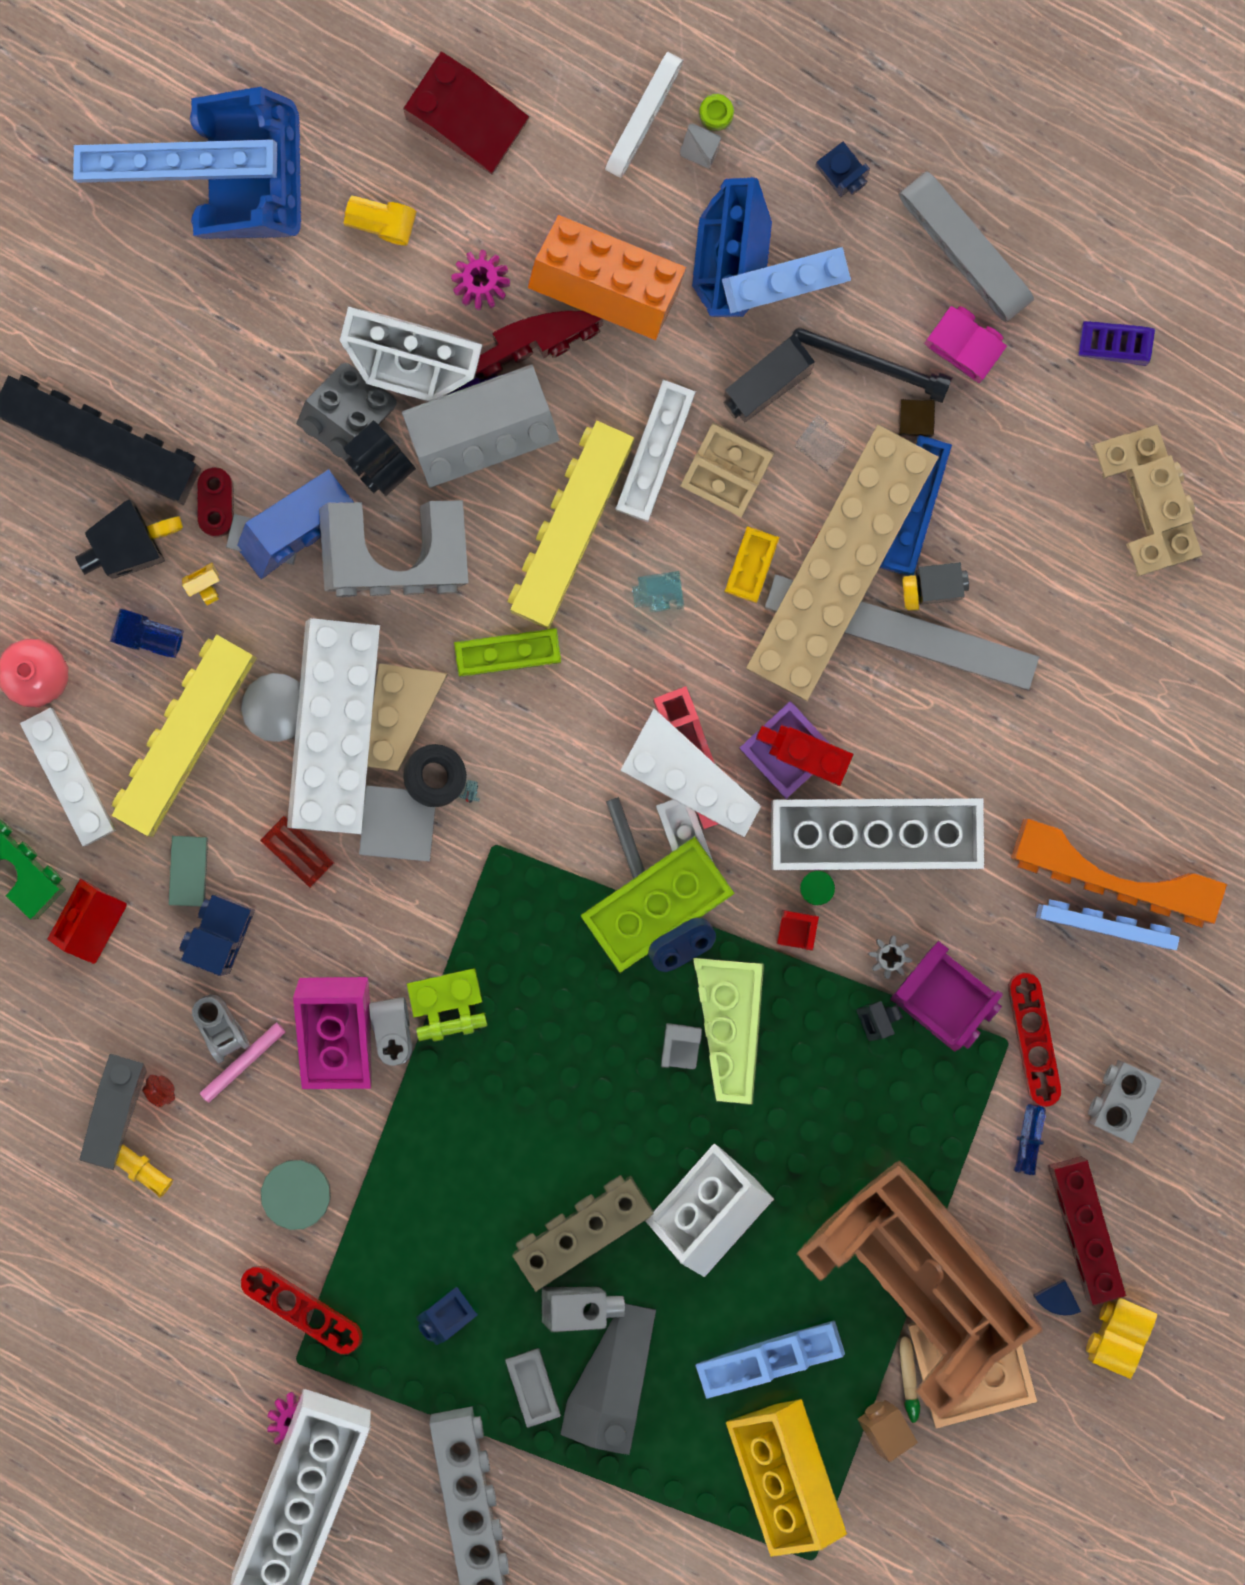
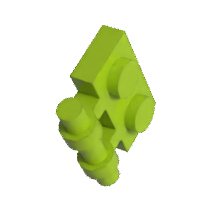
[407,968,487,1042]

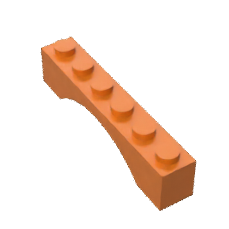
[1010,819,1227,928]

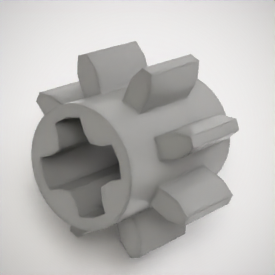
[868,935,912,979]

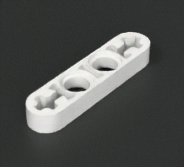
[605,52,683,178]

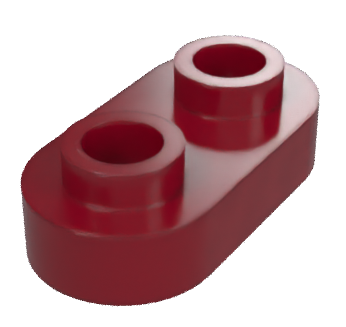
[197,467,234,538]

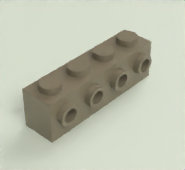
[513,1175,654,1292]

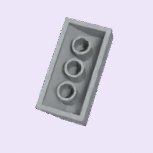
[402,364,560,488]

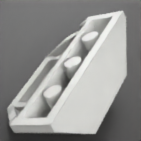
[340,307,483,401]

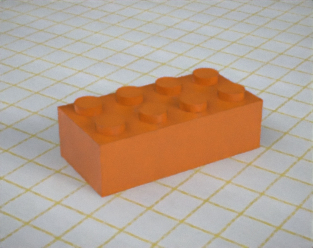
[528,215,687,340]

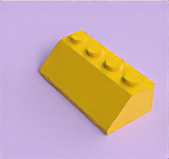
[726,1399,847,1557]

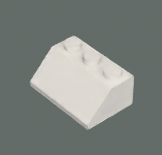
[646,1144,774,1277]

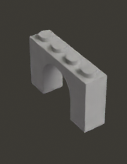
[319,500,468,597]

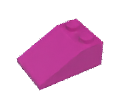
[293,977,371,1089]

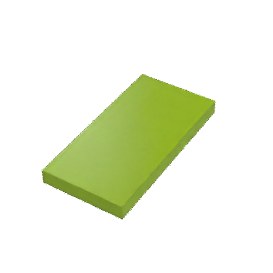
[581,836,735,973]

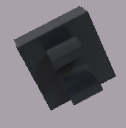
[856,1001,902,1041]

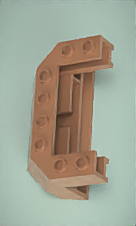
[797,1160,1042,1419]

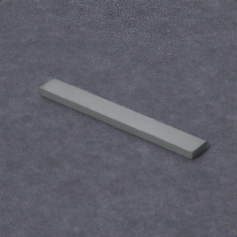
[764,575,1039,691]

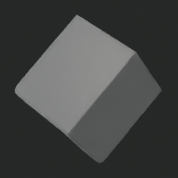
[661,1023,702,1069]

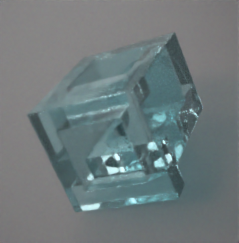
[632,571,684,612]

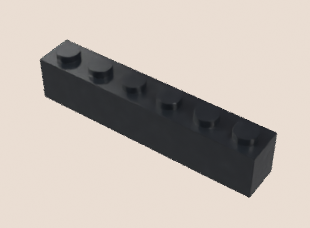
[0,375,201,506]

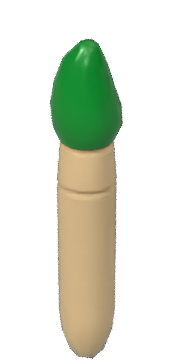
[900,1336,921,1423]

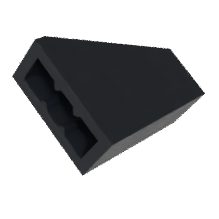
[723,334,815,423]

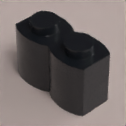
[343,420,416,497]

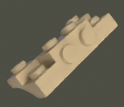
[1092,425,1202,577]

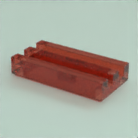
[260,815,335,888]

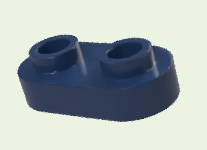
[648,918,716,972]

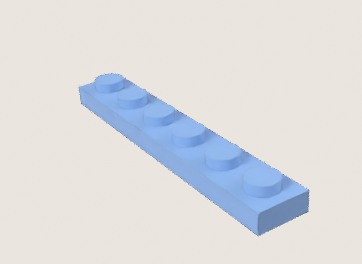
[73,140,277,183]

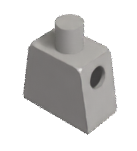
[542,1287,625,1332]

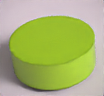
[699,94,734,131]

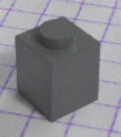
[916,562,969,605]

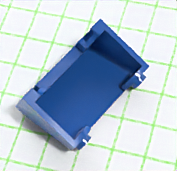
[190,87,301,239]

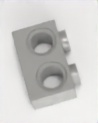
[1088,1060,1162,1143]

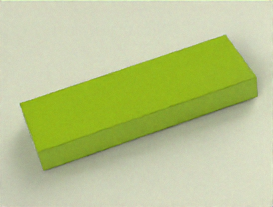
[454,628,562,677]

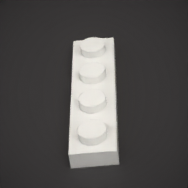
[616,380,696,522]
[20,707,116,846]

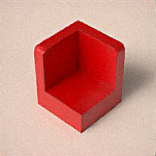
[776,910,819,951]

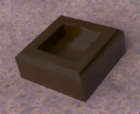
[899,399,935,437]

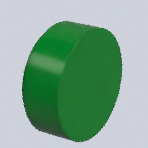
[800,871,835,905]

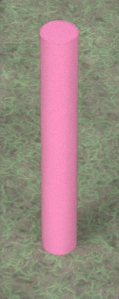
[200,1022,286,1103]

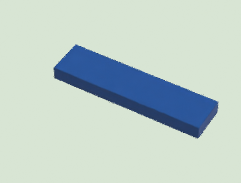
[879,435,952,576]

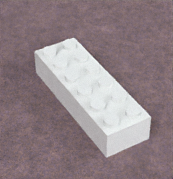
[287,618,380,834]
[771,798,984,870]
[231,1389,371,1585]

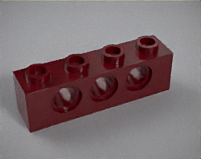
[1048,1156,1126,1305]

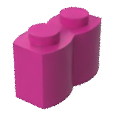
[924,306,1007,384]

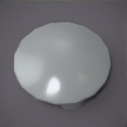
[241,673,300,742]

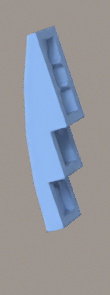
[696,1321,845,1399]

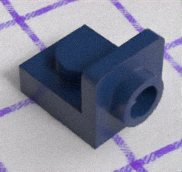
[815,141,870,197]
[416,1287,477,1345]

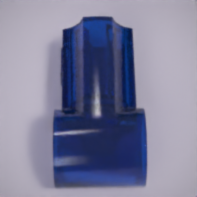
[109,608,184,659]

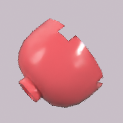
[0,639,68,708]

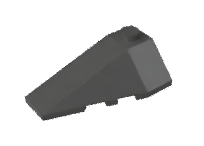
[561,1303,656,1455]

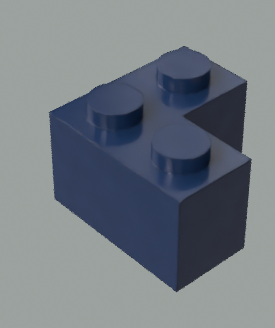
[179,894,255,976]

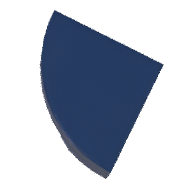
[1033,1279,1082,1316]

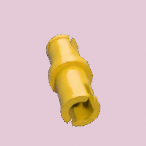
[116,1144,174,1198]

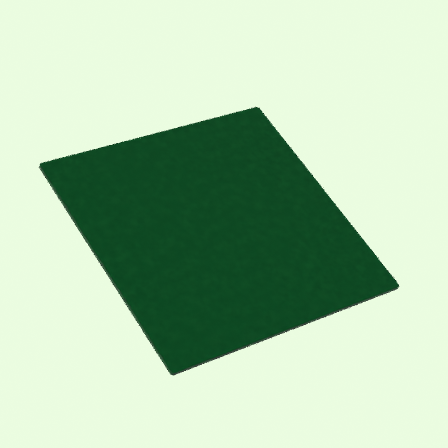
[296,845,1009,1561]

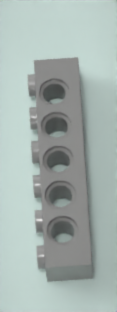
[429,1407,509,1585]

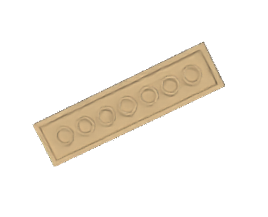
[746,425,939,702]

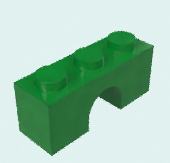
[0,819,66,920]

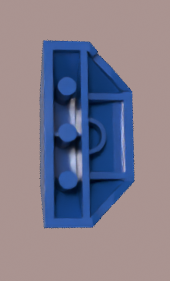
[692,177,772,317]

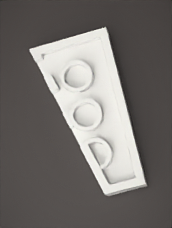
[620,709,761,837]

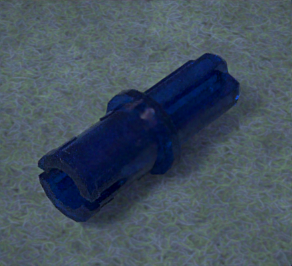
[1013,1104,1046,1175]

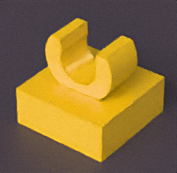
[182,562,220,606]

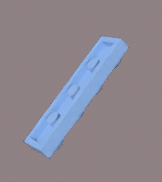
[722,247,851,314]
[1035,899,1180,950]

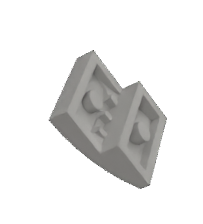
[359,785,436,862]

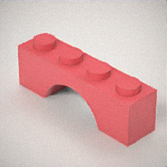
[653,686,718,830]

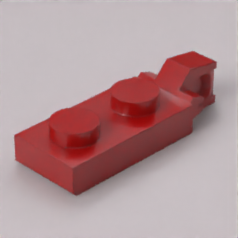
[756,725,854,786]

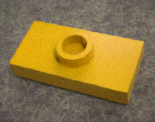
[724,526,780,604]

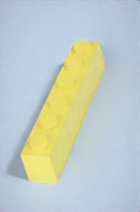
[507,420,634,629]
[112,634,257,837]

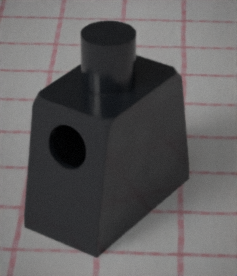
[75,499,165,579]

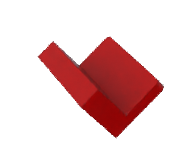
[47,878,127,964]

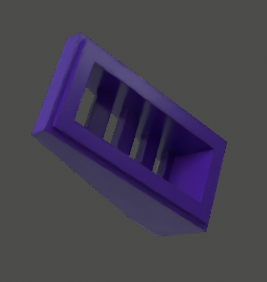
[1078,321,1155,366]

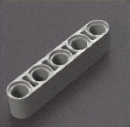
[899,171,1034,322]

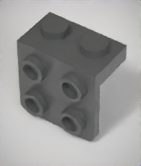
[296,363,397,460]

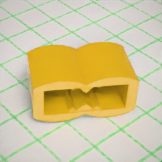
[1086,1298,1158,1379]

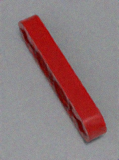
[1008,972,1061,1107]
[241,1266,362,1354]

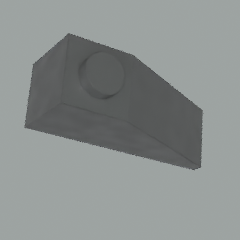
[79,1054,147,1171]

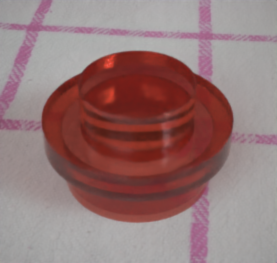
[142,1075,175,1108]

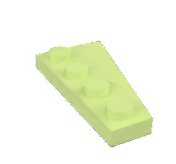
[693,958,764,1104]

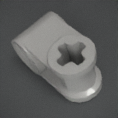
[192,994,250,1064]
[369,997,412,1066]

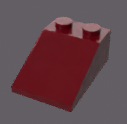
[403,51,530,175]

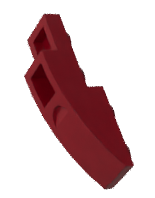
[475,310,604,380]

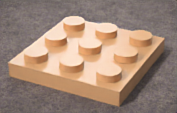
[908,1323,1037,1428]

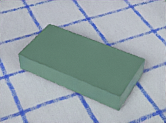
[169,836,208,907]

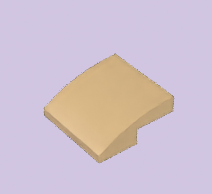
[680,422,775,518]

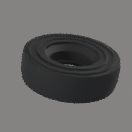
[403,744,467,807]

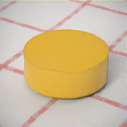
[147,516,184,540]
[903,575,919,611]

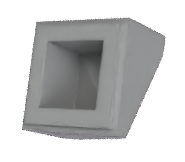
[680,123,721,169]

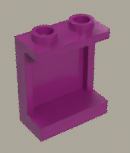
[890,941,1003,1052]

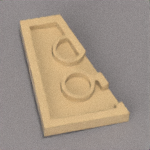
[367,664,448,772]

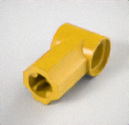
[343,195,417,246]

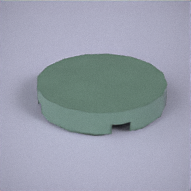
[261,1160,331,1230]

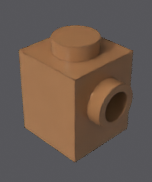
[857,1400,918,1463]

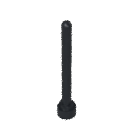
[792,328,953,403]

